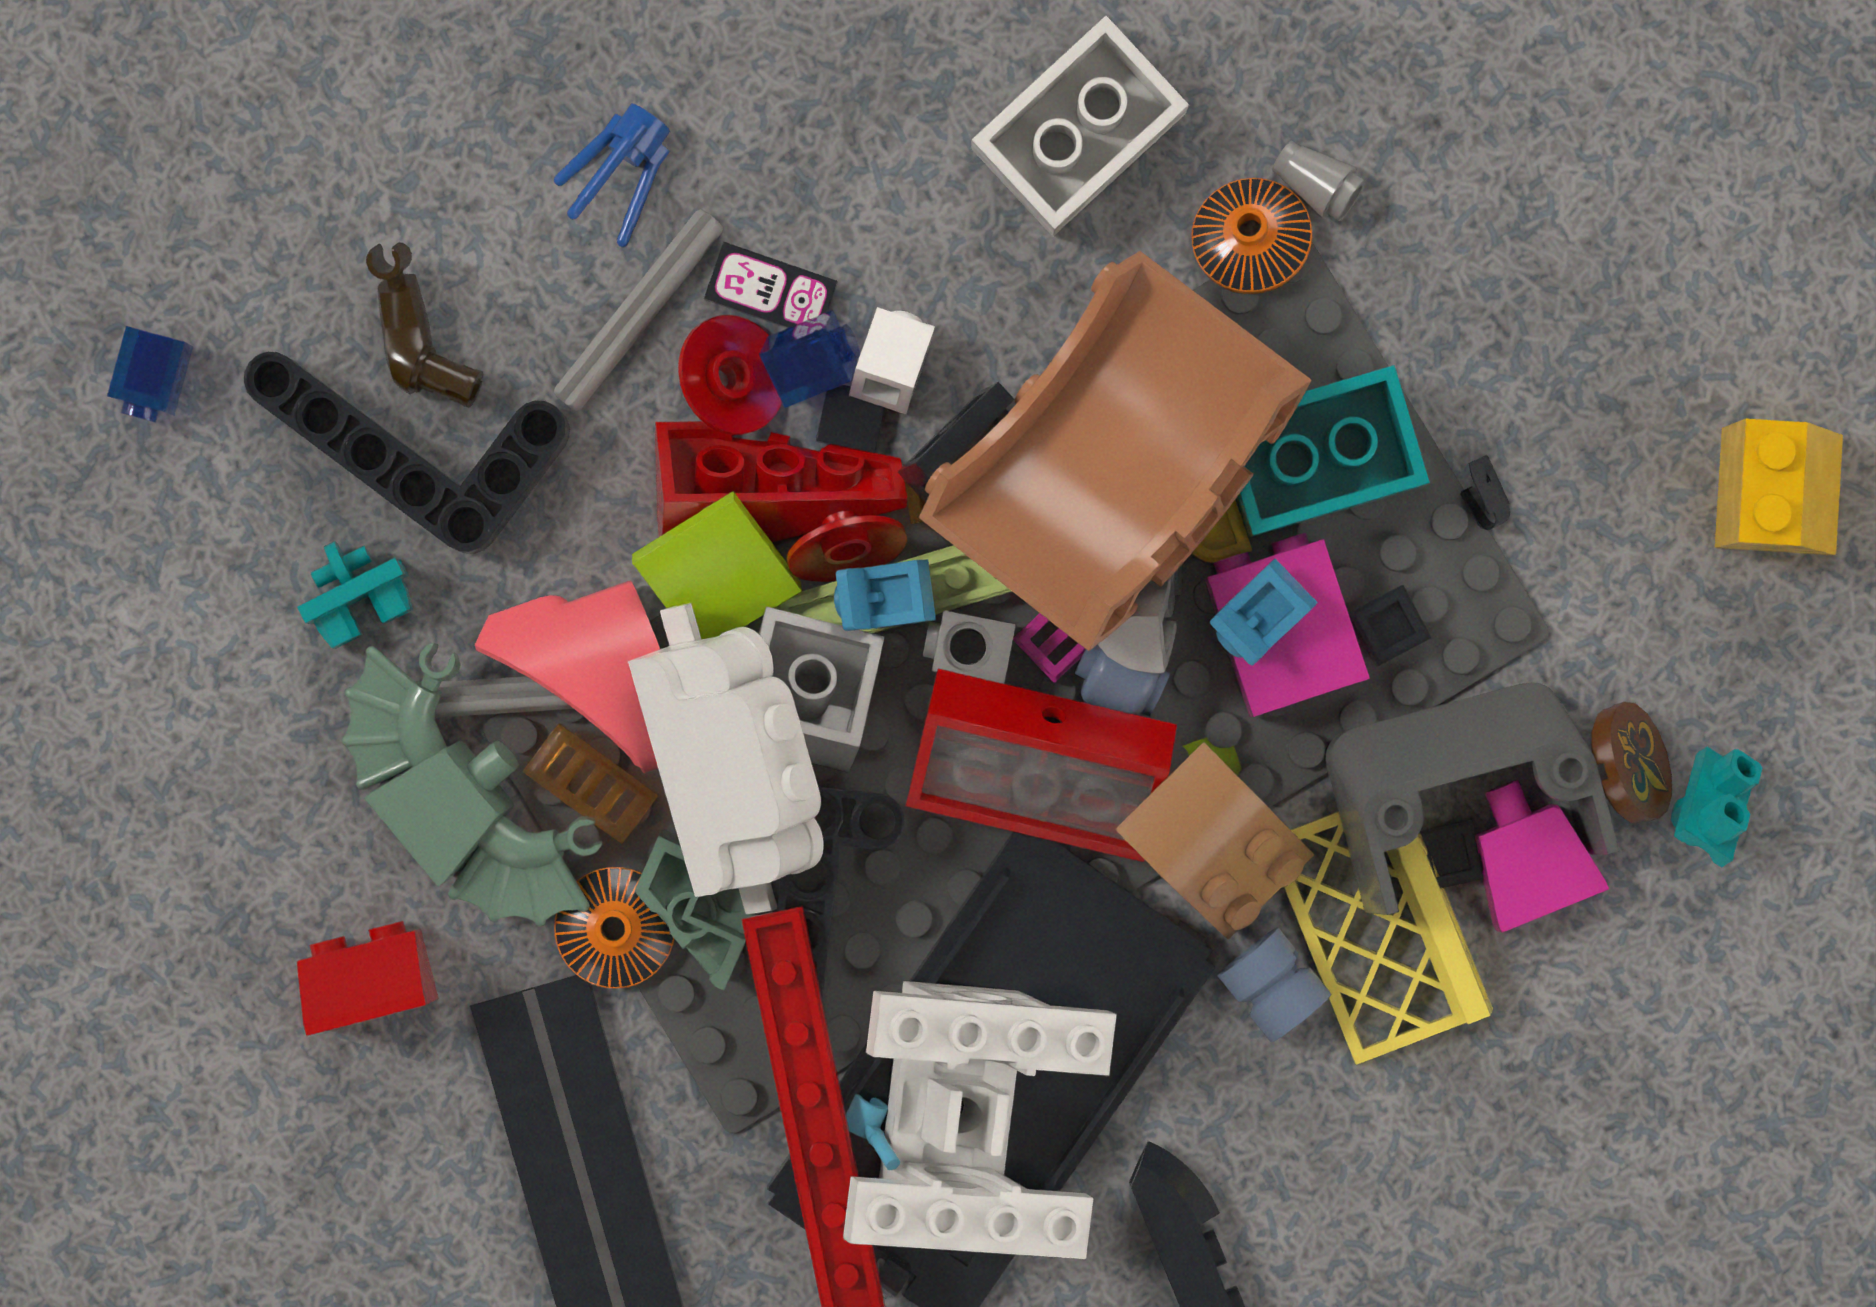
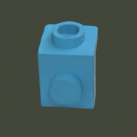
[1210,558,1318,666]
[834,559,936,631]

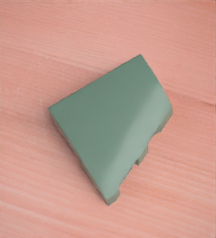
[635,829,772,990]

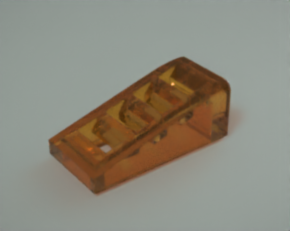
[523,723,659,844]

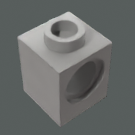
[923,611,1016,684]

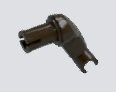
[366,242,484,408]

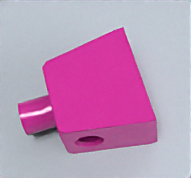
[1475,780,1609,933]

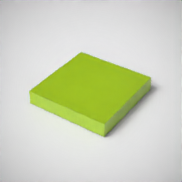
[632,491,802,640]

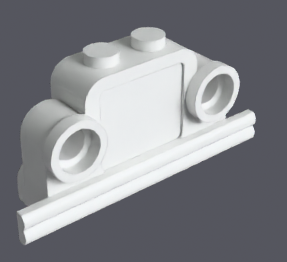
[628,603,824,914]

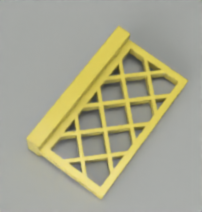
[1284,811,1493,1065]

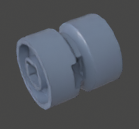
[1217,927,1332,1043]

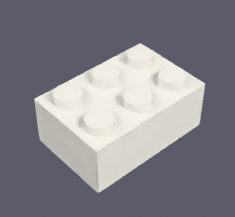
[971,16,1189,236]

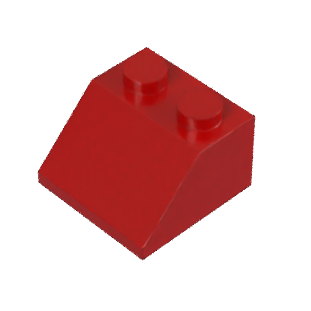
[297,921,439,1036]

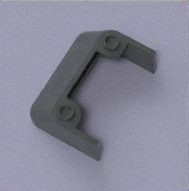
[1326,682,1620,915]

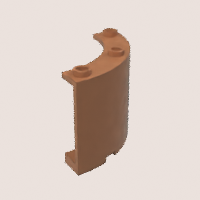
[919,251,1312,651]

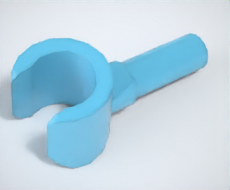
[846,1094,900,1170]

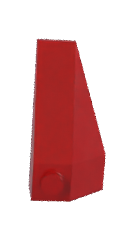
[655,421,907,542]

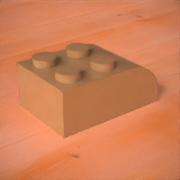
[1115,742,1314,940]

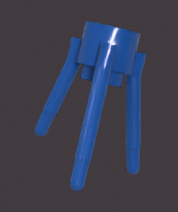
[554,103,670,247]

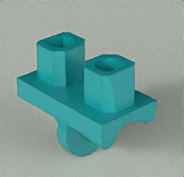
[297,541,413,649]
[1671,746,1763,868]

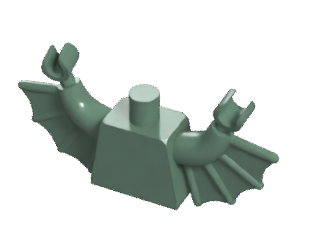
[342,643,602,926]

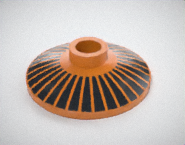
[1191,178,1312,294]
[554,867,675,988]

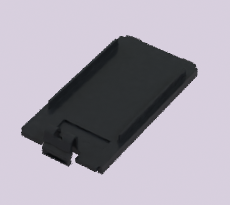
[767,832,1216,1307]

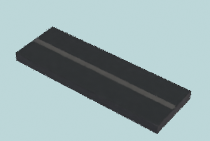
[470,975,684,1307]

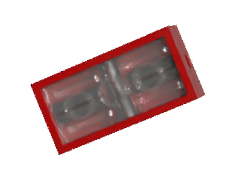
[906,668,1177,862]

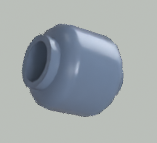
[1075,645,1170,716]

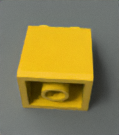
[1715,418,1843,555]

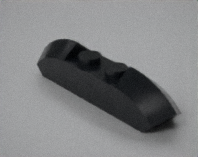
[1129,1141,1245,1307]

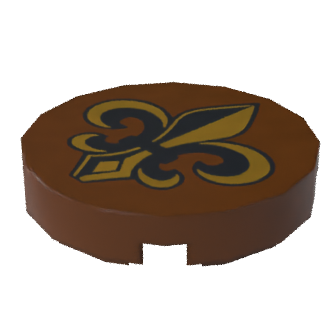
[1591,702,1672,823]

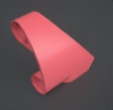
[475,580,660,773]

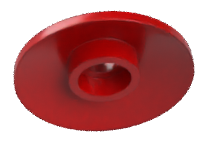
[678,315,786,435]
[787,511,907,582]

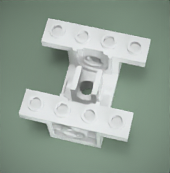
[843,981,1117,1259]

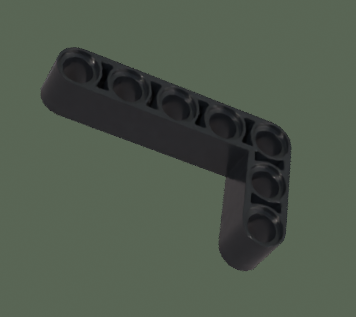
[244,352,570,554]

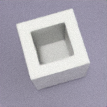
[849,307,935,414]

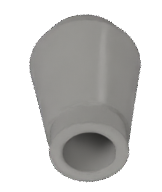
[1272,140,1366,221]

